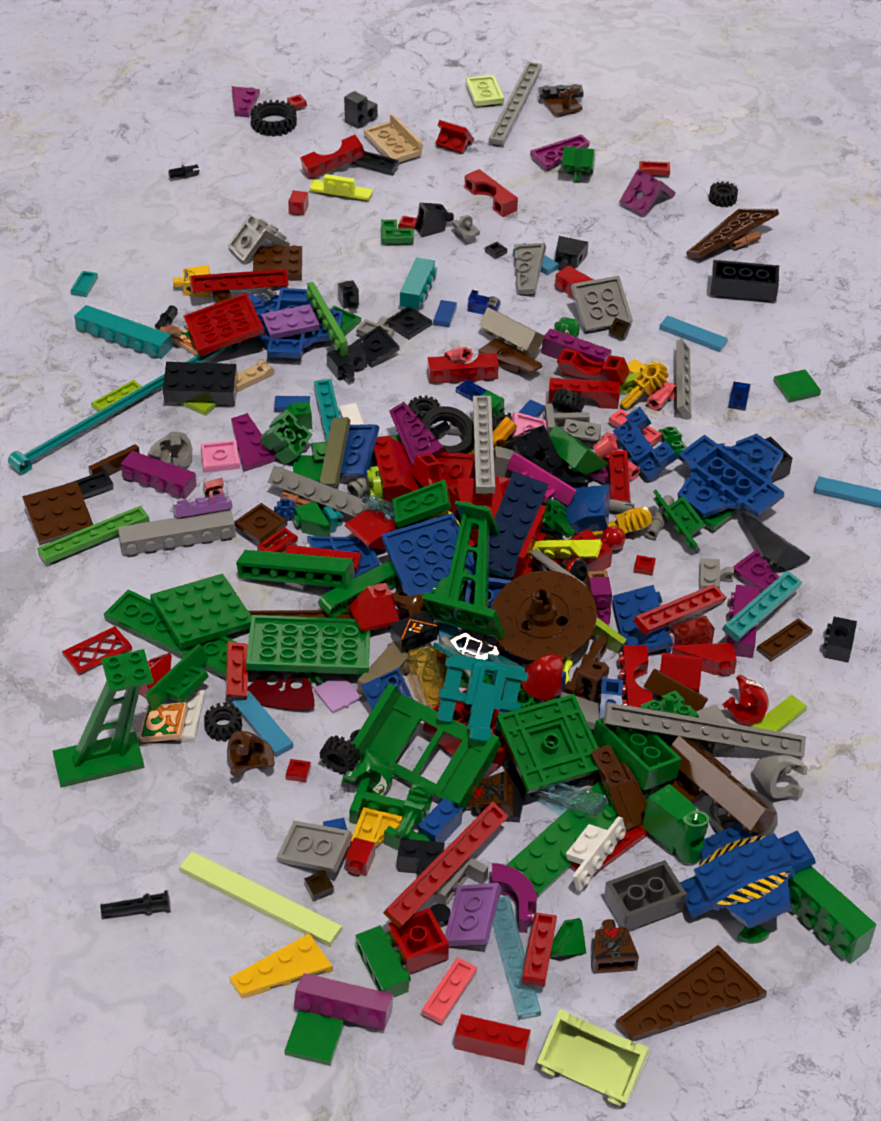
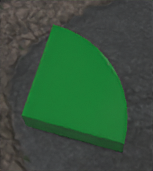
[737,925,770,944]

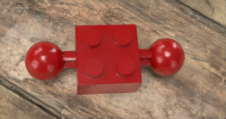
[548,526,626,572]

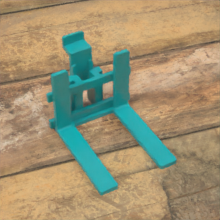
[433,643,528,742]

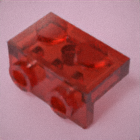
[670,616,715,645]

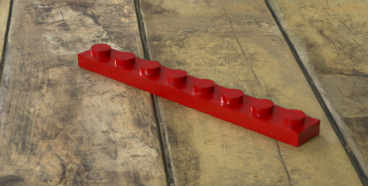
[383,802,509,929]

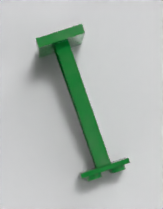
[422,501,505,639]
[53,649,153,788]

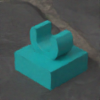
[323,506,344,533]

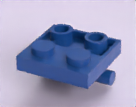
[361,668,413,710]

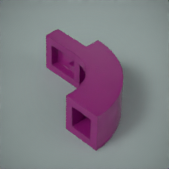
[491,863,537,933]

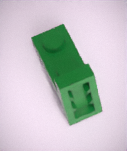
[349,777,405,824]

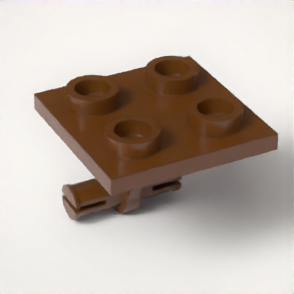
[543,87,583,116]

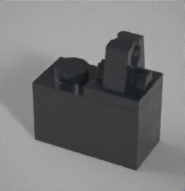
[326,343,367,383]

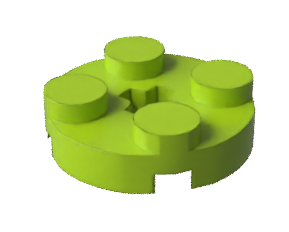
[367,466,383,504]

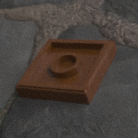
[234,503,288,544]

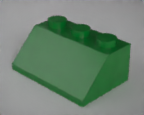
[549,425,608,475]

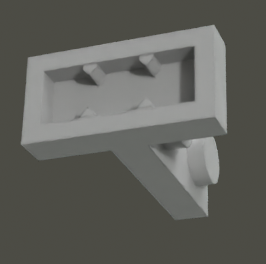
[545,404,590,434]
[436,857,488,905]

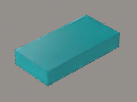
[70,271,98,297]

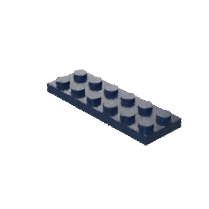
[476,471,549,580]

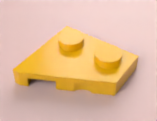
[350,807,402,848]

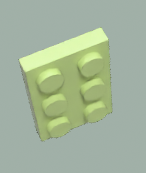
[466,75,504,106]

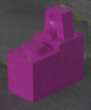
[588,577,612,626]

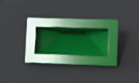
[550,918,586,958]

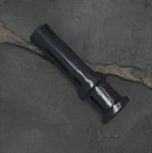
[100,890,171,918]

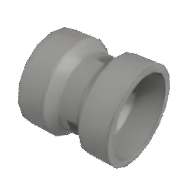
[347,477,373,498]

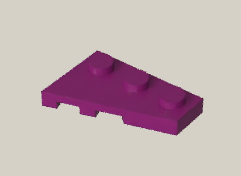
[231,86,260,118]
[733,549,779,593]

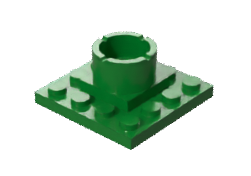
[496,694,599,794]

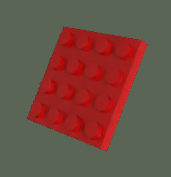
[183,293,265,356]

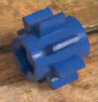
[274,498,297,521]

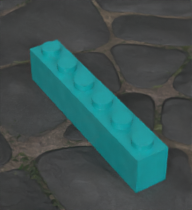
[74,305,173,359]

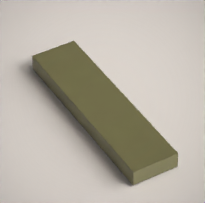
[320,417,351,486]

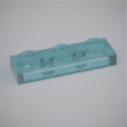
[362,495,395,517]

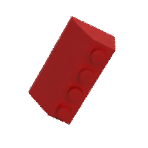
[372,436,419,504]

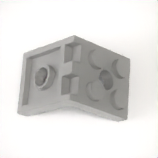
[227,214,290,264]

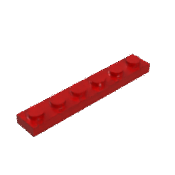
[189,269,289,293]
[633,584,727,635]

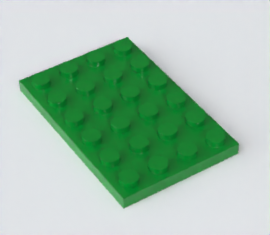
[246,615,370,675]

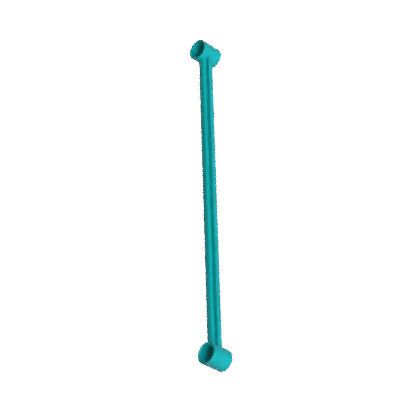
[8,342,241,474]

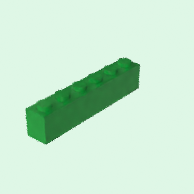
[236,550,355,588]

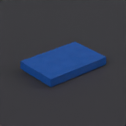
[340,424,380,477]

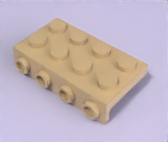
[364,114,423,163]

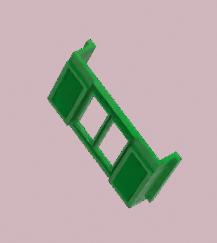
[352,684,502,811]

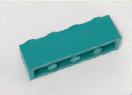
[400,258,437,309]

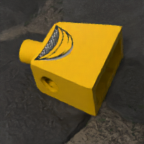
[173,265,210,297]

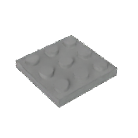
[571,276,633,332]

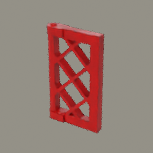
[62,626,132,675]

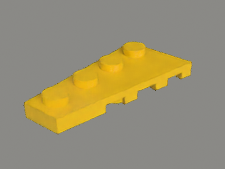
[229,933,333,999]

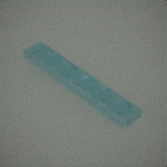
[493,895,541,1020]

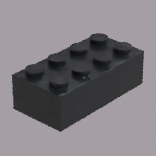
[710,260,779,301]
[163,362,238,405]

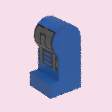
[248,288,279,307]

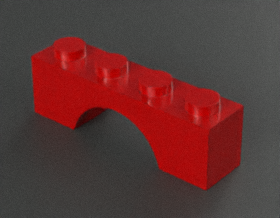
[300,134,365,179]
[464,169,518,217]
[556,349,630,384]
[427,353,499,384]
[548,378,620,409]
[411,453,460,516]
[618,645,653,708]

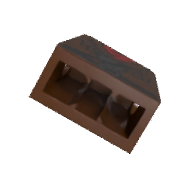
[575,660,609,703]
[465,771,514,816]
[593,919,639,974]

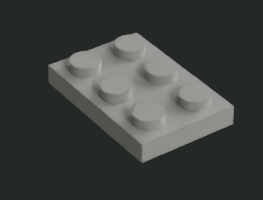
[276,821,353,873]

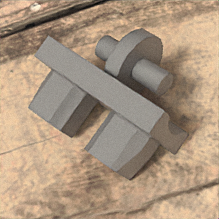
[452,215,480,244]

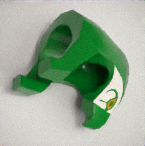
[342,748,394,796]

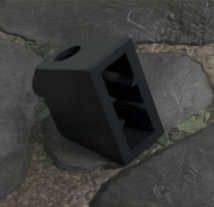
[415,203,454,237]
[555,236,589,269]

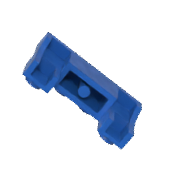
[613,407,678,482]

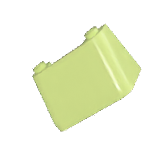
[537,1008,652,1107]

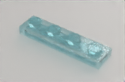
[530,783,609,816]

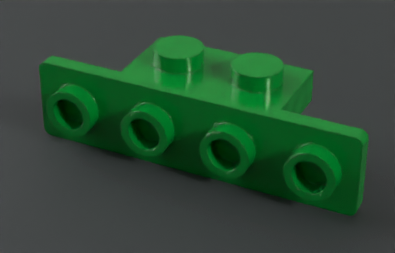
[653,489,705,553]
[145,644,209,710]

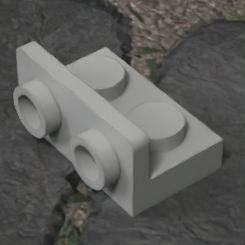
[564,419,601,442]

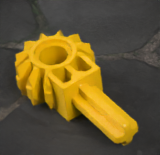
[620,360,669,409]
[591,506,652,537]

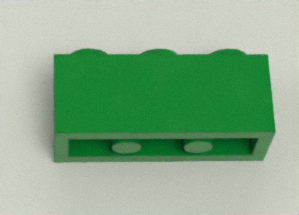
[355,925,411,998]

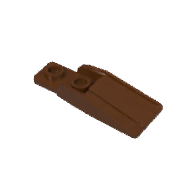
[478,338,542,374]
[591,745,647,831]

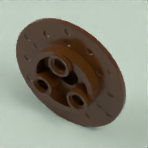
[492,570,597,662]

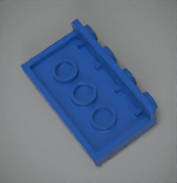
[612,585,673,653]

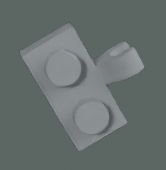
[356,316,394,338]
[700,558,734,589]

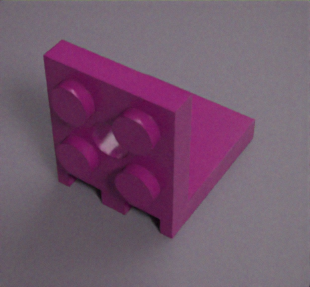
[619,169,676,216]

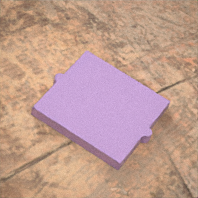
[314,675,361,714]

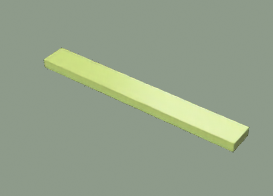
[179,851,342,947]

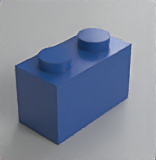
[418,798,462,843]

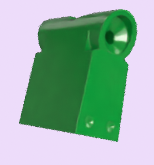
[642,784,710,864]

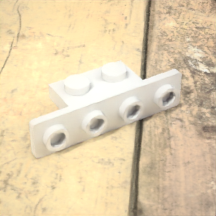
[566,817,626,891]

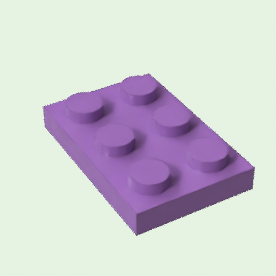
[261,304,320,340]
[173,494,233,518]
[445,883,502,947]

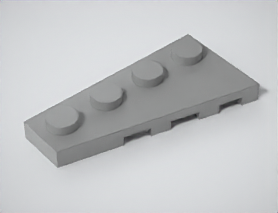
[514,243,546,295]

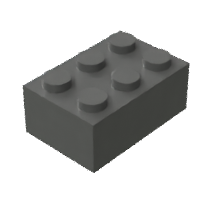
[604,860,687,931]

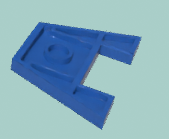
[307,536,380,591]

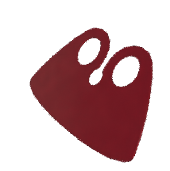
[247,671,315,710]

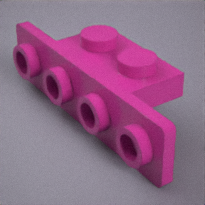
[507,452,576,505]

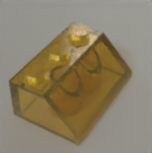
[407,646,460,709]

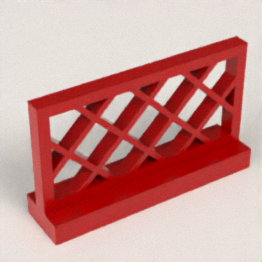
[507,505,547,580]

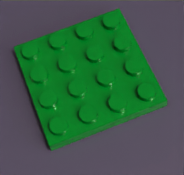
[150,573,252,649]

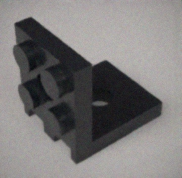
[498,425,563,472]

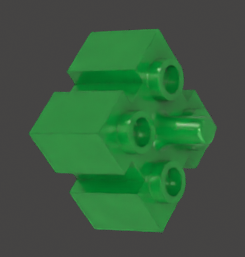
[562,146,596,182]
[260,409,312,465]
[640,690,699,746]

